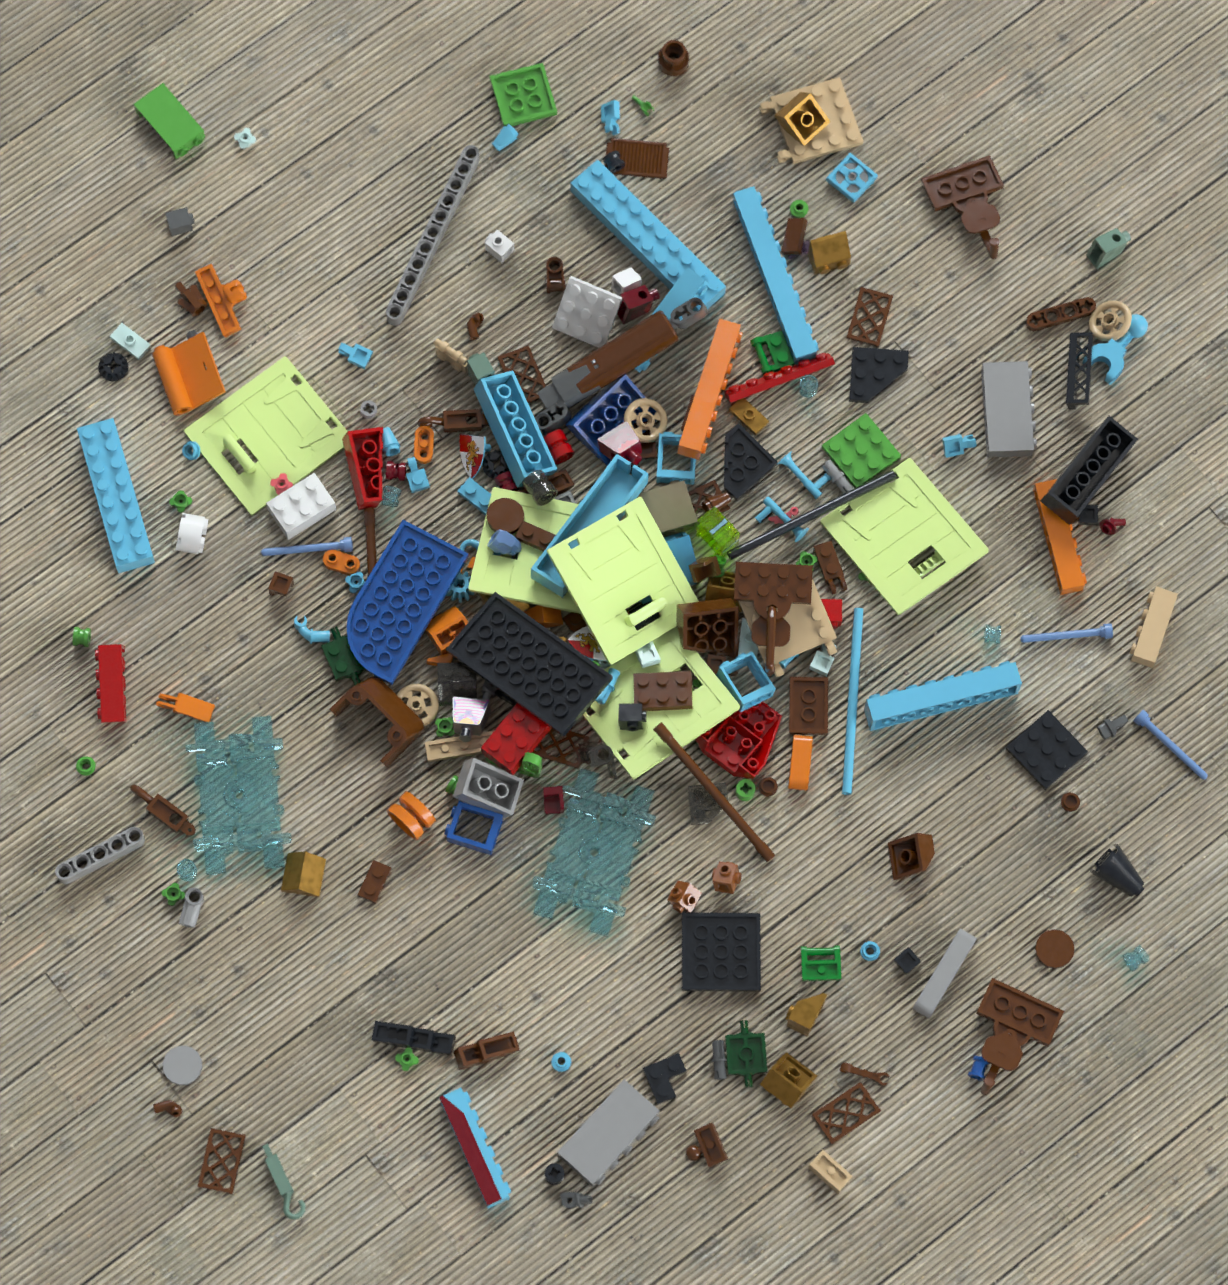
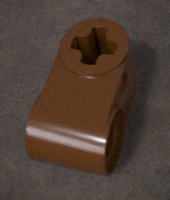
[546,257,566,294]

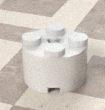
[176,513,209,554]

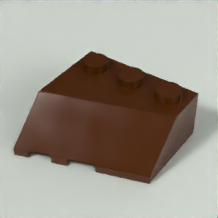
[676,598,739,659]

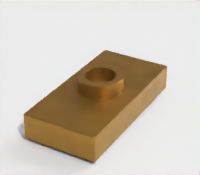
[729,398,769,435]

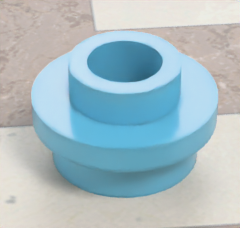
[182,441,201,460]
[860,941,880,961]
[551,1052,571,1072]

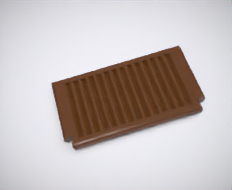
[605,138,669,179]

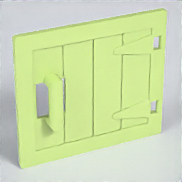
[184,356,347,516]
[820,458,989,615]
[468,487,581,614]
[547,497,699,665]
[582,627,740,780]

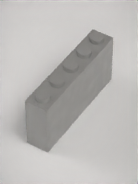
[981,361,1037,458]
[557,1079,660,1187]

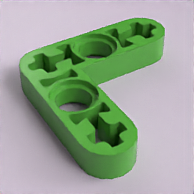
[486,752,542,778]

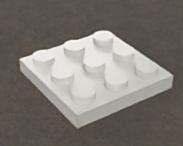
[552,276,623,348]

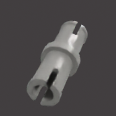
[821,460,854,494]

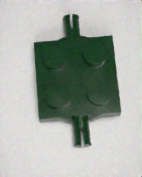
[321,626,365,686]
[725,1020,768,1088]

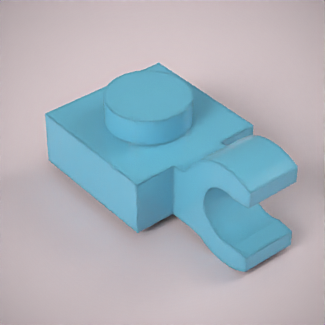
[601,100,620,136]
[338,343,373,369]
[942,434,976,458]
[406,457,430,493]

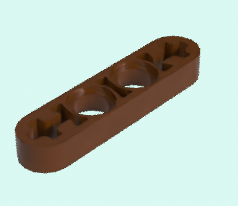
[1025,297,1096,331]

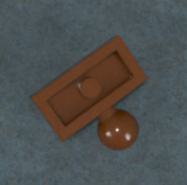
[686,1123,729,1167]

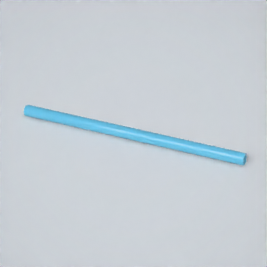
[842,608,863,795]

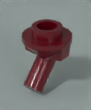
[1099,517,1126,535]

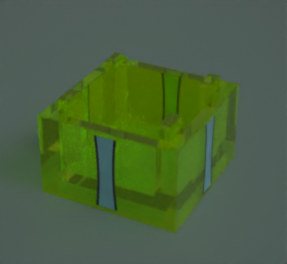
[696,506,740,557]

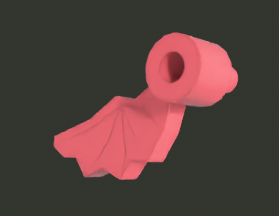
[768,507,799,524]

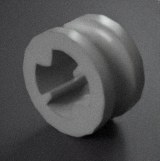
[360,400,377,419]

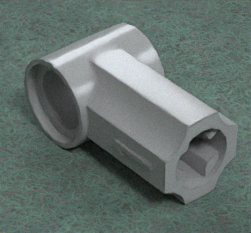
[178,888,204,928]

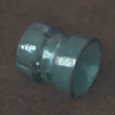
[1122,945,1150,972]

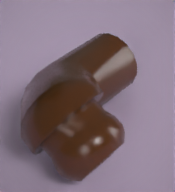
[466,312,484,341]
[153,1100,182,1118]

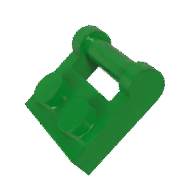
[750,330,795,375]
[800,945,842,981]

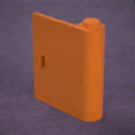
[152,332,226,416]

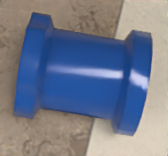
[968,1056,989,1081]

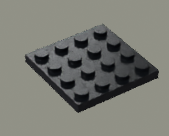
[682,912,761,992]

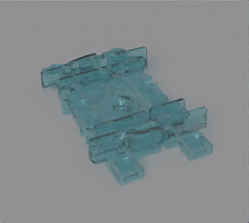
[185,716,292,875]
[532,768,656,937]

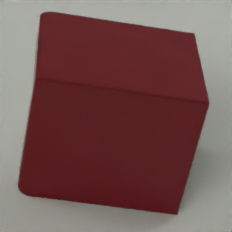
[543,786,564,815]

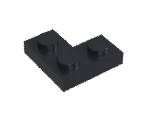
[643,1053,687,1105]

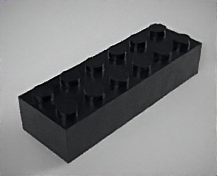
[1040,415,1138,525]

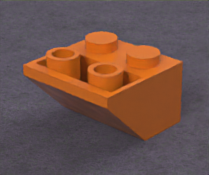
[425,606,469,655]

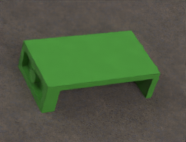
[134,83,205,159]

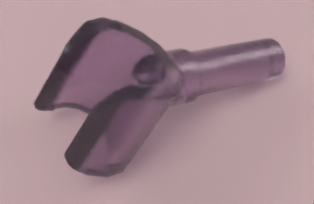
[788,240,810,260]

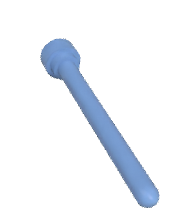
[261,537,353,556]
[1020,623,1113,643]
[1133,710,1208,780]

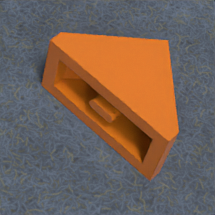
[524,605,563,628]

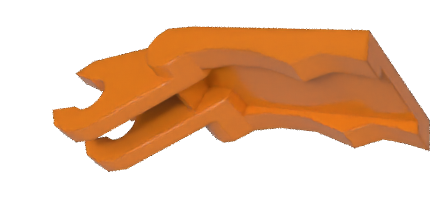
[156,693,215,724]

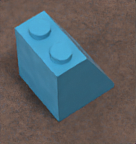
[664,532,696,585]

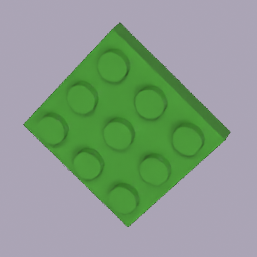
[490,63,557,127]
[821,413,901,488]

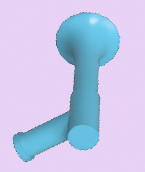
[777,451,831,499]
[755,496,809,542]

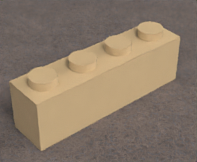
[1129,586,1178,668]

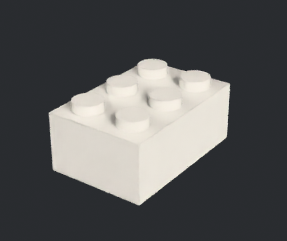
[266,473,336,540]

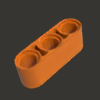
[788,735,813,791]

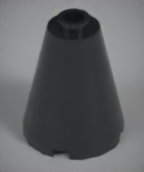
[1090,844,1144,897]

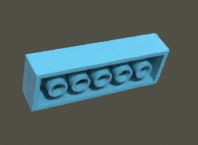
[474,371,557,488]

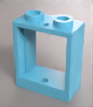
[656,432,696,485]
[717,652,776,712]

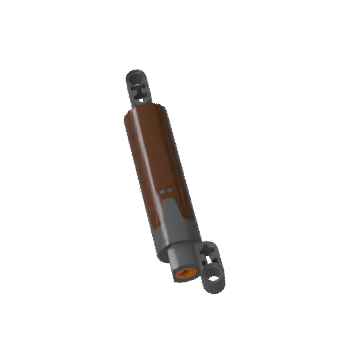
[535,297,707,434]

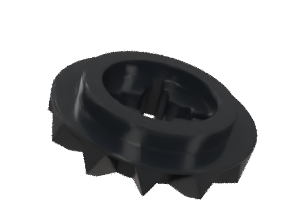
[98,352,128,381]
[482,449,510,479]

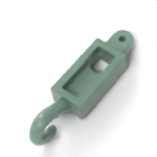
[262,1143,306,1220]

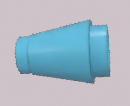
[492,124,519,151]
[382,427,400,457]

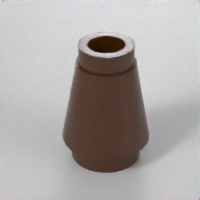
[702,492,731,515]

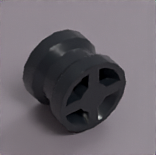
[603,151,625,173]
[545,1163,564,1185]

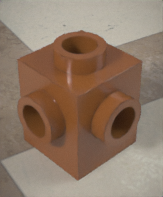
[712,861,742,894]
[667,880,702,913]

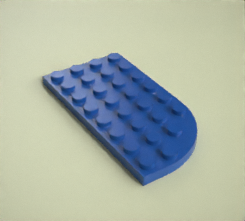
[346,520,469,685]

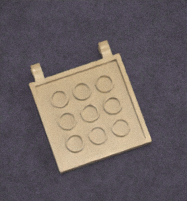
[760,77,864,164]
[738,579,837,678]

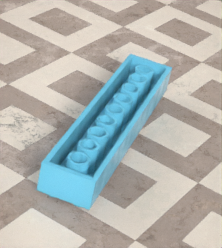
[570,159,726,311]

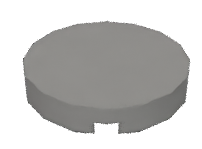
[163,1046,203,1086]

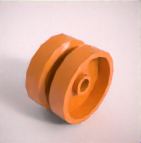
[386,791,436,840]

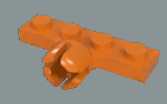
[195,264,247,338]

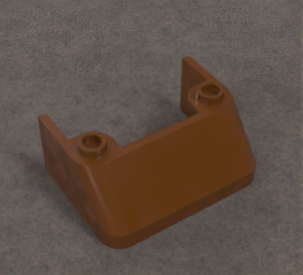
[329,676,425,768]

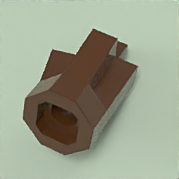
[175,282,208,317]

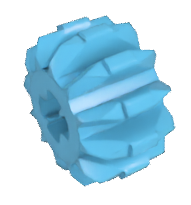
[446,571,475,603]

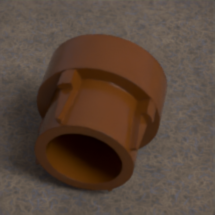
[658,39,689,77]

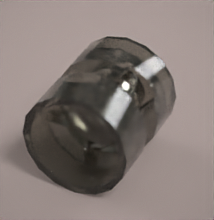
[523,470,558,506]

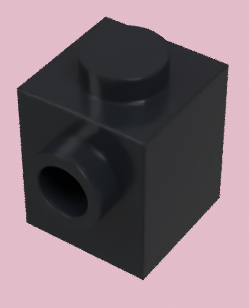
[618,703,647,731]

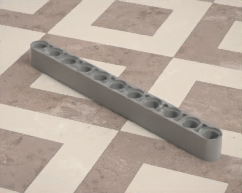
[386,145,480,326]

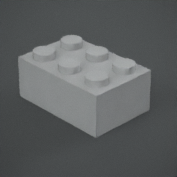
[453,758,524,819]

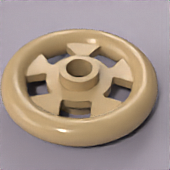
[1089,300,1132,342]
[624,398,667,443]
[396,684,439,726]

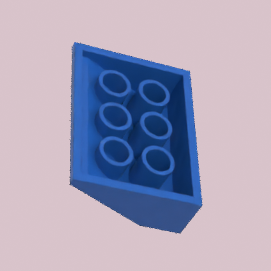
[565,374,656,466]

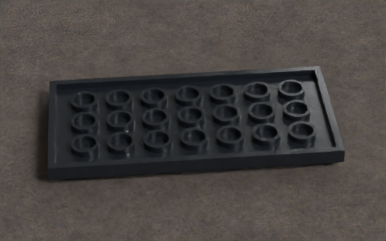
[446,592,613,737]

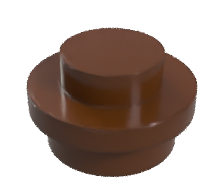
[758,777,778,797]
[1061,792,1080,812]

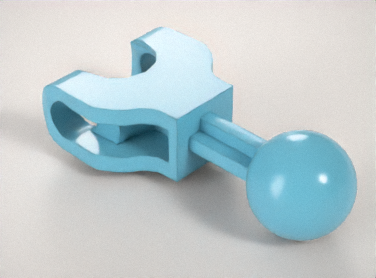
[1082,314,1148,385]

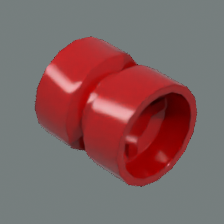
[544,429,575,465]

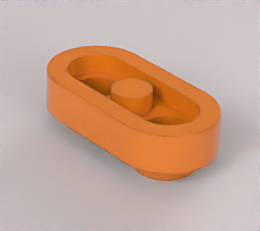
[414,426,434,464]
[323,549,360,576]

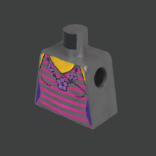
[453,697,491,742]

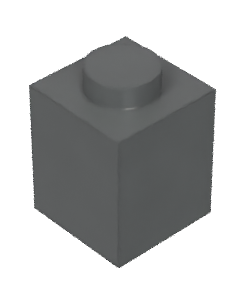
[165,207,195,236]

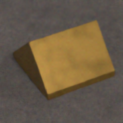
[281,851,326,897]

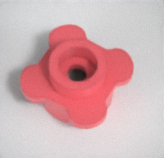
[270,473,293,495]

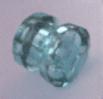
[799,375,818,398]
[380,486,402,507]
[984,624,1001,644]
[177,859,197,882]

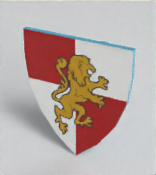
[459,434,491,479]
[567,626,607,661]

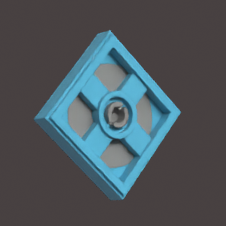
[826,153,878,203]

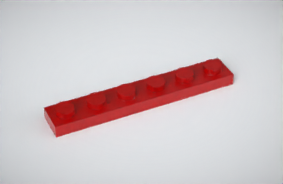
[724,353,835,402]

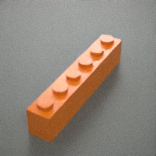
[1033,479,1087,595]

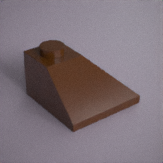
[888,833,935,881]

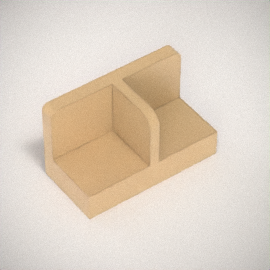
[808,1150,853,1194]

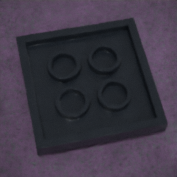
[1006,710,1088,791]

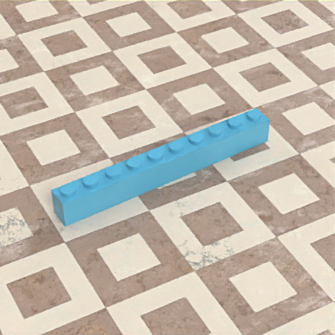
[733,186,819,364]

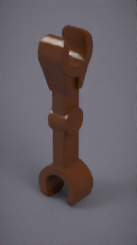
[840,1062,890,1086]

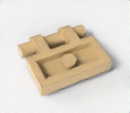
[434,338,468,374]

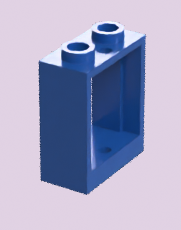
[444,801,504,856]

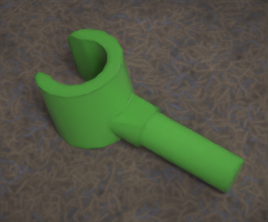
[632,95,655,116]

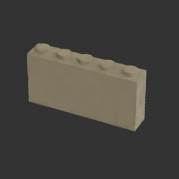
[620,480,698,537]

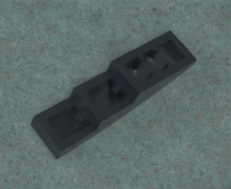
[371,1021,456,1055]

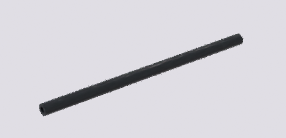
[727,470,896,560]

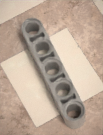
[55,827,145,884]
[912,928,977,1019]

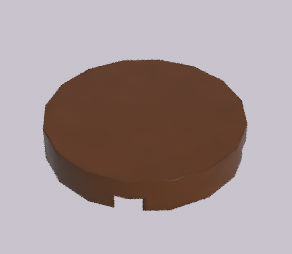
[486,498,524,534]
[1035,929,1075,969]

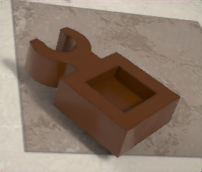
[705,654,738,676]

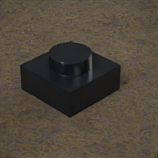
[1078,505,1098,525]
[893,947,921,975]

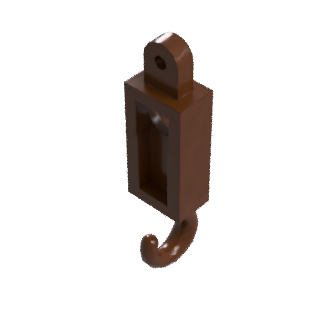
[417,409,490,433]
[130,784,196,837]

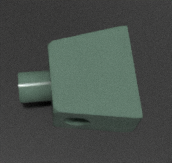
[1086,228,1131,269]

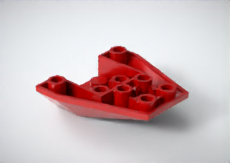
[696,702,782,779]

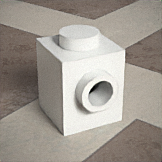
[485,230,514,263]
[611,267,642,296]

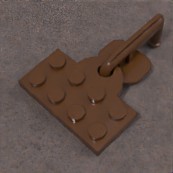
[921,155,1004,260]
[734,562,813,675]
[976,978,1064,1095]

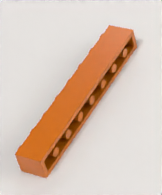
[677,319,743,460]

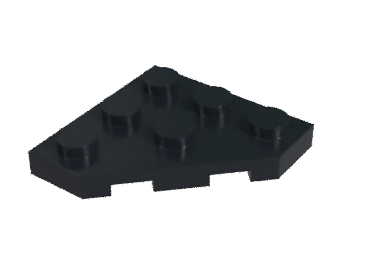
[849,347,909,403]
[724,423,778,501]

